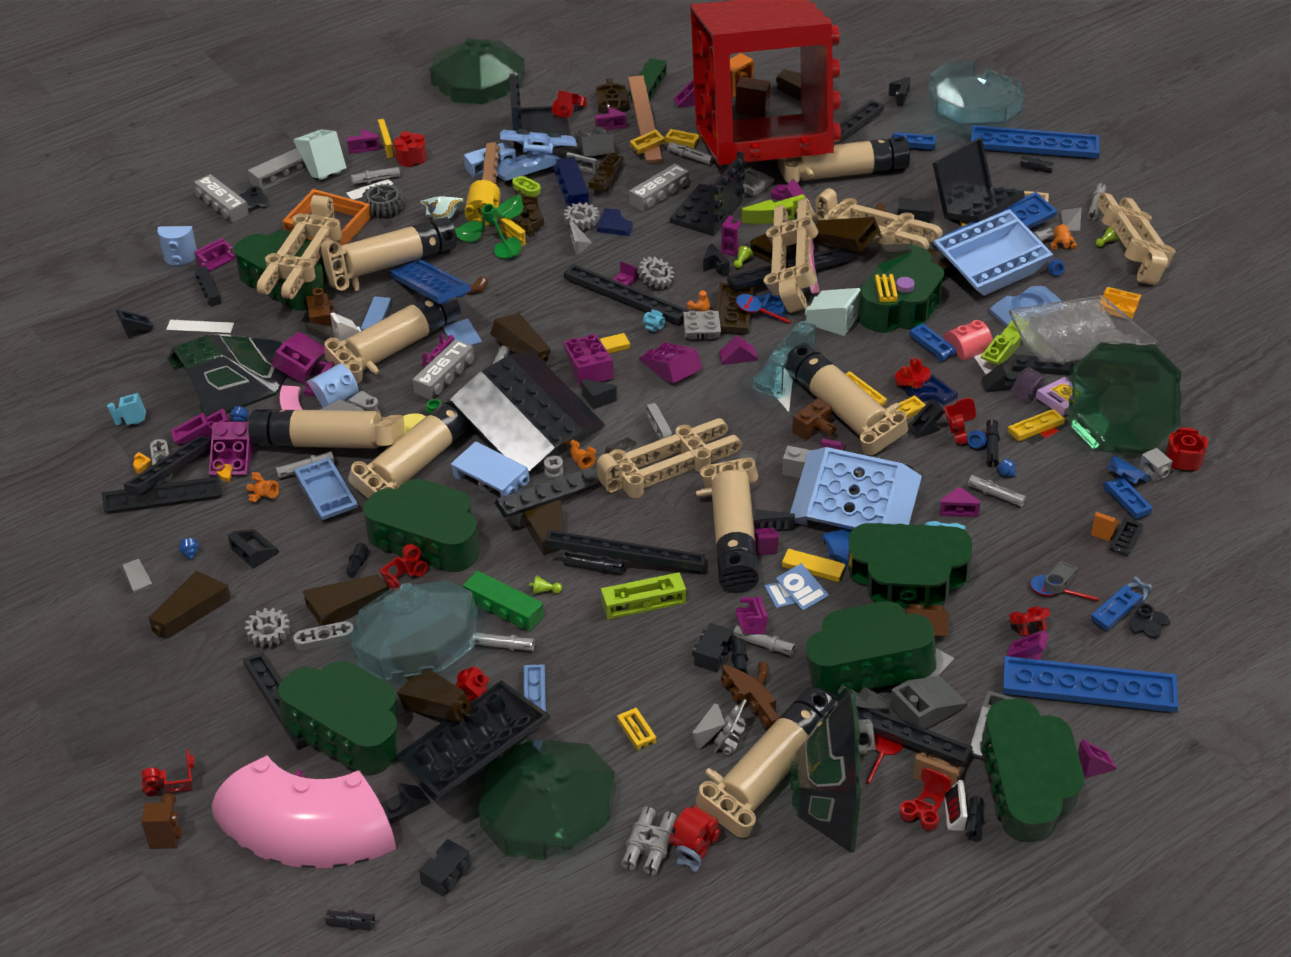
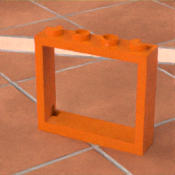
[282,189,371,248]

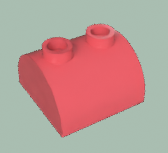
[943,320,993,361]

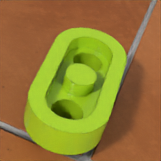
[512,176,541,197]

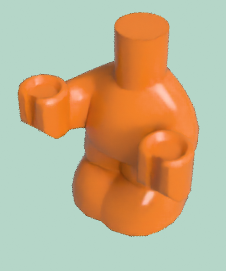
[1050,225,1077,250]
[687,290,710,312]
[570,440,596,469]
[246,472,279,502]

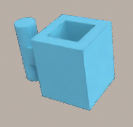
[107,393,146,425]

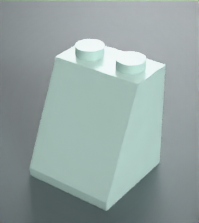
[294,129,346,180]
[805,288,861,336]

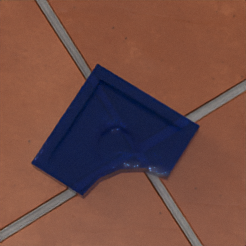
[597,208,633,236]
[906,374,958,405]

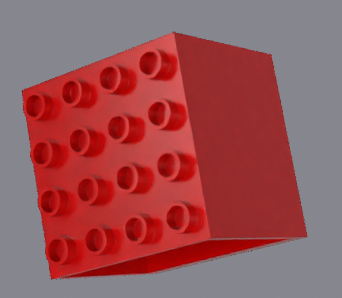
[690,0,841,165]

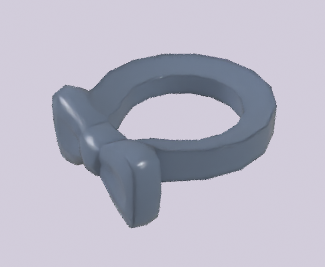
[1126,576,1152,603]
[675,846,701,873]

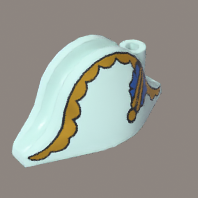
[421,196,464,220]

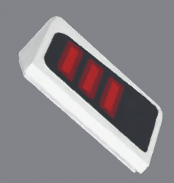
[944,780,967,831]

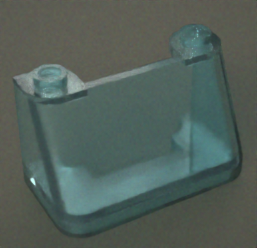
[752,321,816,399]

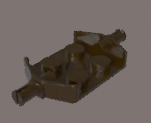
[596,78,629,114]
[510,190,544,237]

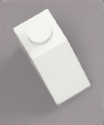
[330,313,361,342]

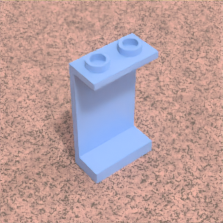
[451,441,530,497]

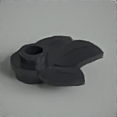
[239,186,268,212]
[1129,603,1171,638]

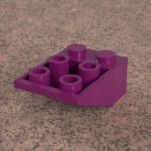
[271,332,325,384]
[563,334,614,386]
[639,342,703,383]
[209,422,254,476]

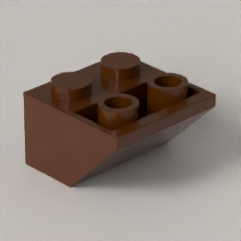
[904,604,949,636]

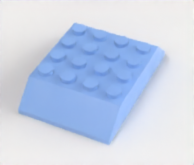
[933,209,1053,296]

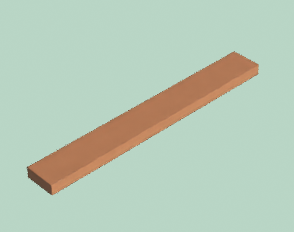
[628,76,662,164]

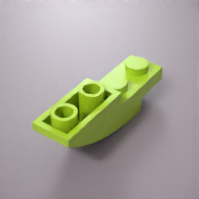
[741,194,806,224]
[981,319,1029,365]

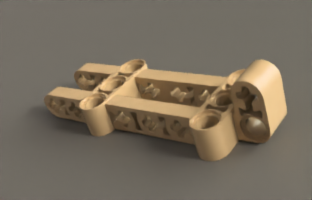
[815,188,943,251]
[1097,192,1176,285]
[257,195,342,299]
[764,198,818,313]
[597,418,743,498]

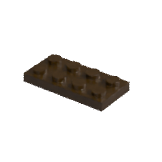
[715,283,754,334]

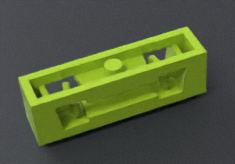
[601,572,686,620]

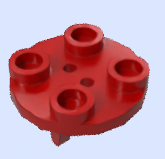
[894,357,931,388]
[1009,606,1051,636]

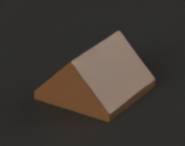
[913,752,967,787]

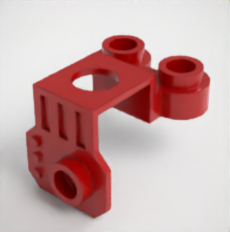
[552,90,587,118]
[944,397,976,445]
[379,544,428,598]
[141,749,194,796]
[899,768,952,831]

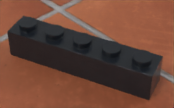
[195,266,221,307]

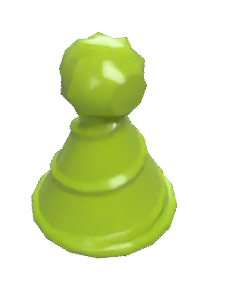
[1095,227,1119,247]
[733,246,753,269]
[529,575,562,595]

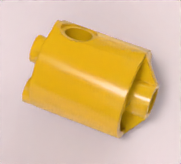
[465,180,501,226]

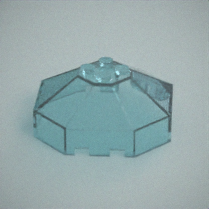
[928,60,1025,126]
[351,579,478,680]

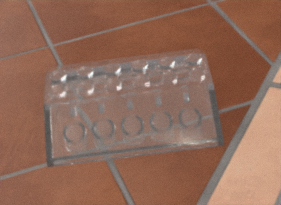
[1009,295,1160,363]

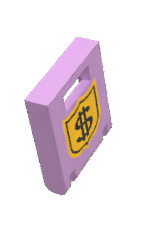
[1036,377,1093,416]

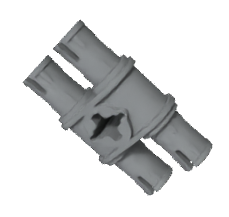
[621,807,677,875]

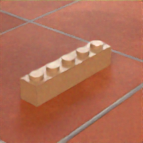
[482,142,500,184]

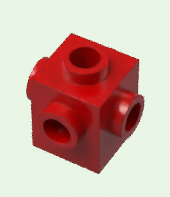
[455,666,489,703]

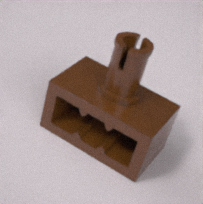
[306,288,334,331]
[792,398,837,441]
[141,794,183,849]

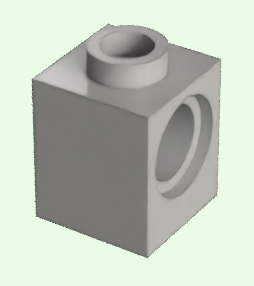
[1139,448,1172,482]
[854,719,875,754]

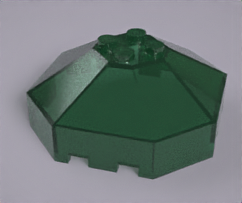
[430,38,525,105]
[1068,342,1182,453]
[478,738,616,860]

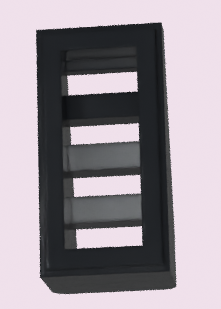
[754,509,795,532]
[1109,517,1143,557]

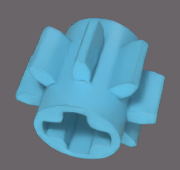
[643,309,665,332]

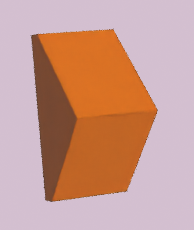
[1091,512,1121,542]

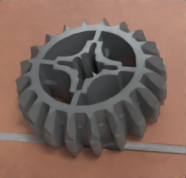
[361,183,406,218]

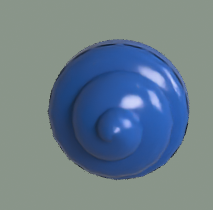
[1048,259,1065,276]
[230,406,249,422]
[967,430,987,449]
[996,458,1016,477]
[179,538,199,560]

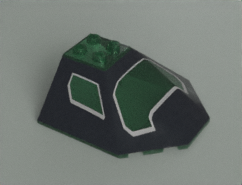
[167,334,287,417]
[790,688,861,853]

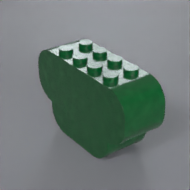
[234,230,328,311]
[859,244,944,333]
[363,479,480,572]
[848,523,972,609]
[806,601,937,695]
[278,661,398,774]
[980,699,1084,842]

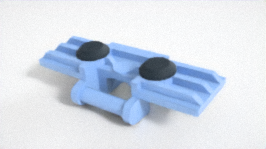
[500,129,577,154]

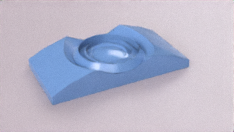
[497,151,563,181]
[989,286,1067,327]
[294,457,358,520]

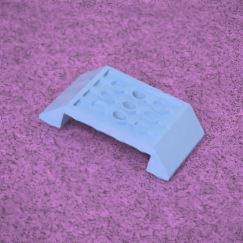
[790,447,922,530]

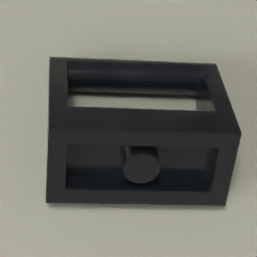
[227,529,279,569]

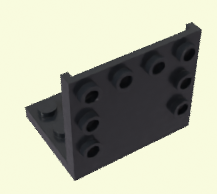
[509,73,570,148]
[932,138,1025,222]
[670,151,746,236]

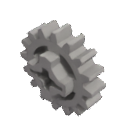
[564,202,599,230]
[637,256,674,289]
[244,608,291,647]

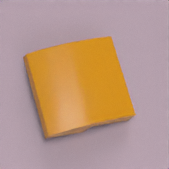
[1098,287,1141,319]

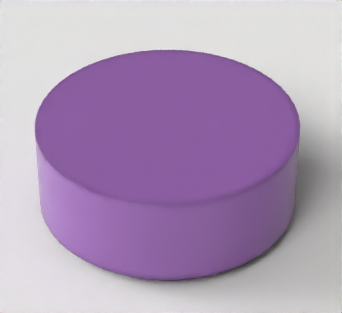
[896,277,914,293]

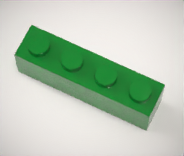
[463,571,544,632]

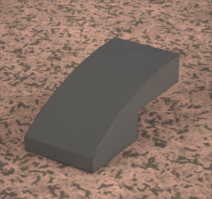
[838,685,888,709]

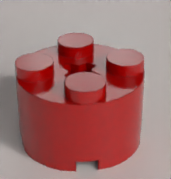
[393,131,427,167]
[1165,428,1208,471]
[669,804,721,860]

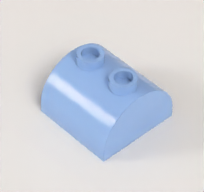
[157,226,197,266]
[307,364,358,408]

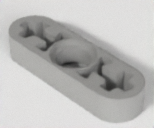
[645,403,672,440]
[150,439,173,482]
[294,621,355,651]

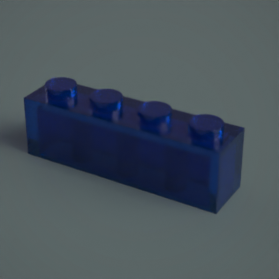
[554,157,589,207]

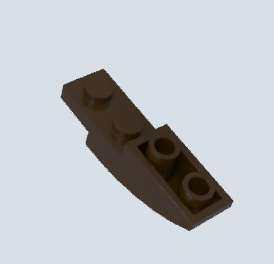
[588,153,624,191]

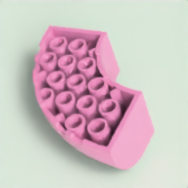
[212,755,396,868]

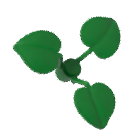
[455,194,523,259]

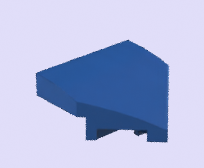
[755,292,787,319]
[1107,456,1151,484]
[821,529,852,566]

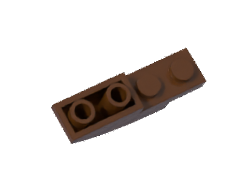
[720,665,779,729]

